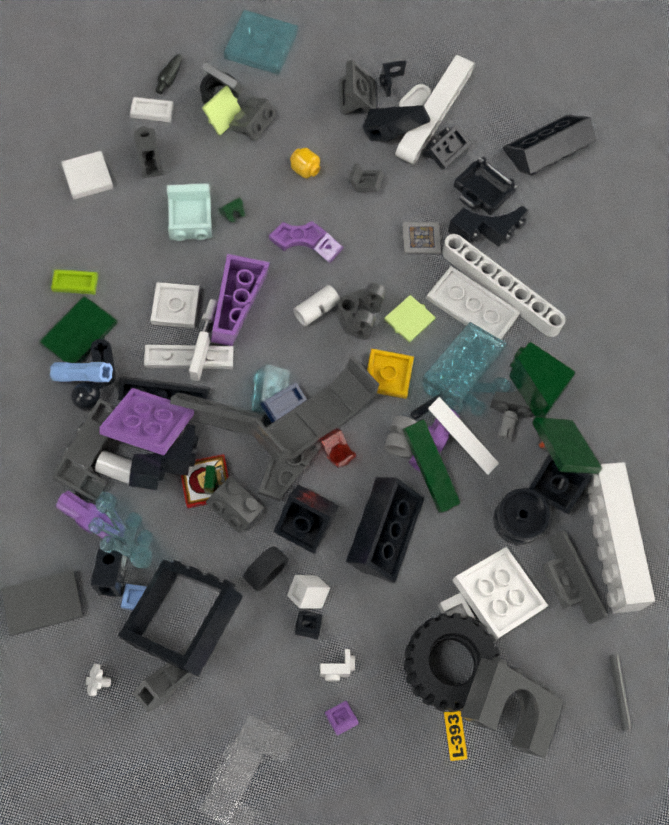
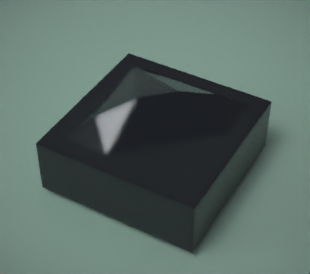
[295,610,323,639]

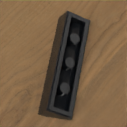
[118,376,211,401]

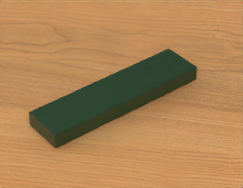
[402,419,461,513]

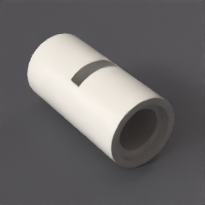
[293,285,340,327]
[95,450,132,484]

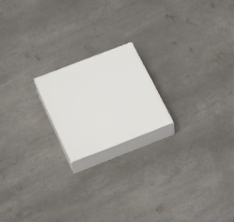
[61,151,113,199]
[151,282,200,328]

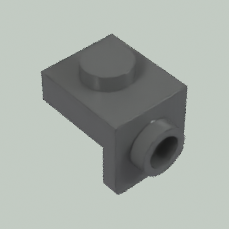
[349,163,384,192]

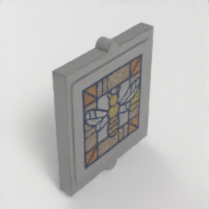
[401,222,442,254]

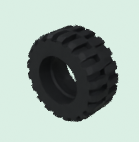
[403,613,500,712]

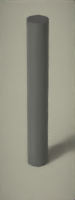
[609,654,632,730]

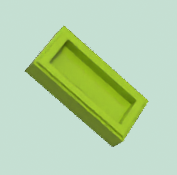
[51,269,98,295]

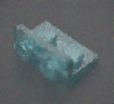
[251,364,290,412]

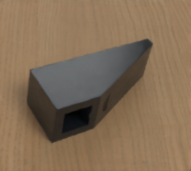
[362,105,431,141]

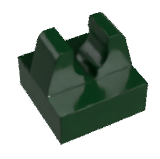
[218,197,245,223]

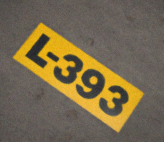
[444,711,468,761]

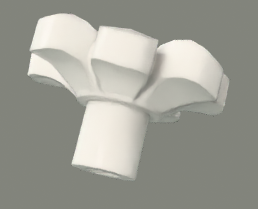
[85,664,111,697]

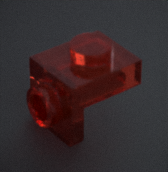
[319,428,356,468]

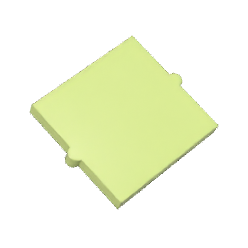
[202,86,241,135]
[384,295,436,343]

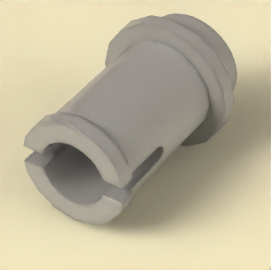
[498,411,519,441]

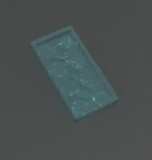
[422,322,507,404]

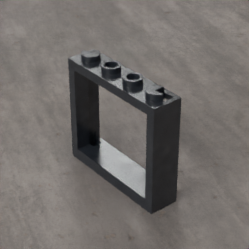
[118,560,243,677]

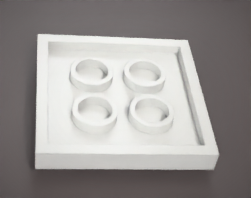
[452,547,548,641]

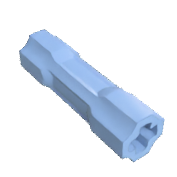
[50,362,113,382]

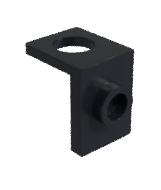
[379,60,406,97]

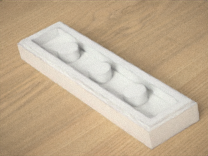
[144,345,234,369]

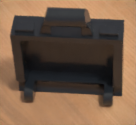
[453,156,517,216]

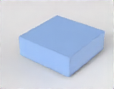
[121,584,147,610]

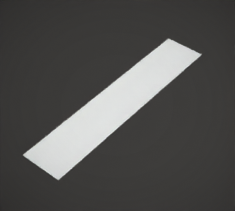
[428,397,499,475]

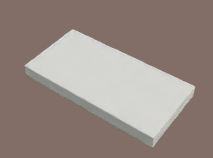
[426,266,521,346]

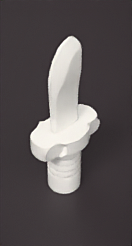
[202,299,218,332]

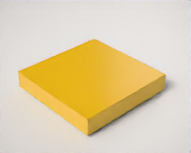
[367,348,414,399]

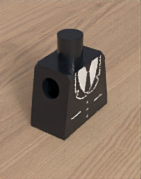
[90,537,127,597]

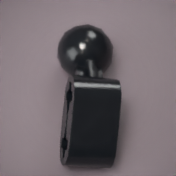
[71,339,116,411]

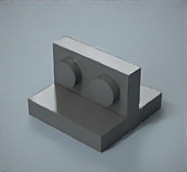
[339,59,376,115]

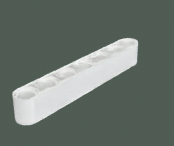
[395,55,475,165]
[442,234,566,337]

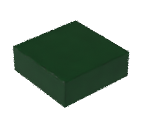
[204,465,217,495]

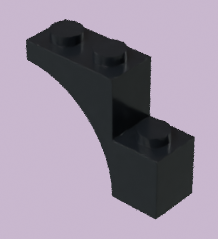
[448,205,528,247]
[129,424,199,490]

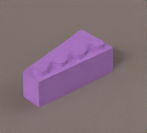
[211,254,270,346]

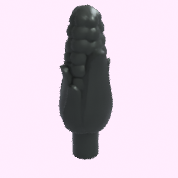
[155,54,183,94]

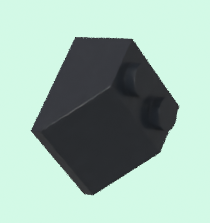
[528,453,592,514]
[273,484,339,554]

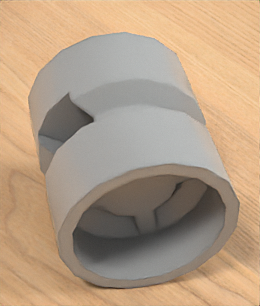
[384,416,417,458]

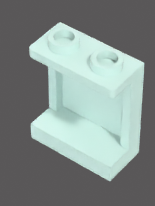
[167,183,212,241]

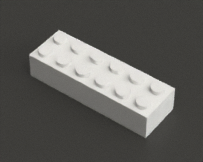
[584,462,655,613]

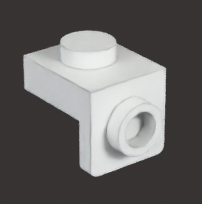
[320,649,355,681]

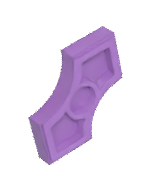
[269,221,327,251]

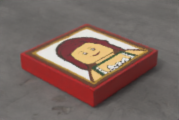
[181,454,229,509]

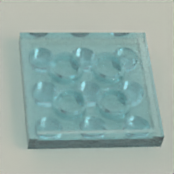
[224,10,298,75]

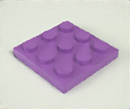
[100,388,194,455]

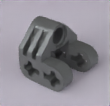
[337,283,386,340]

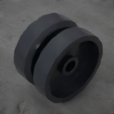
[493,488,551,545]

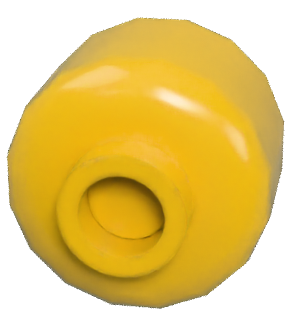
[290,147,321,179]

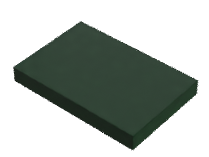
[39,296,118,363]
[532,417,602,474]

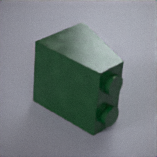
[509,341,576,418]

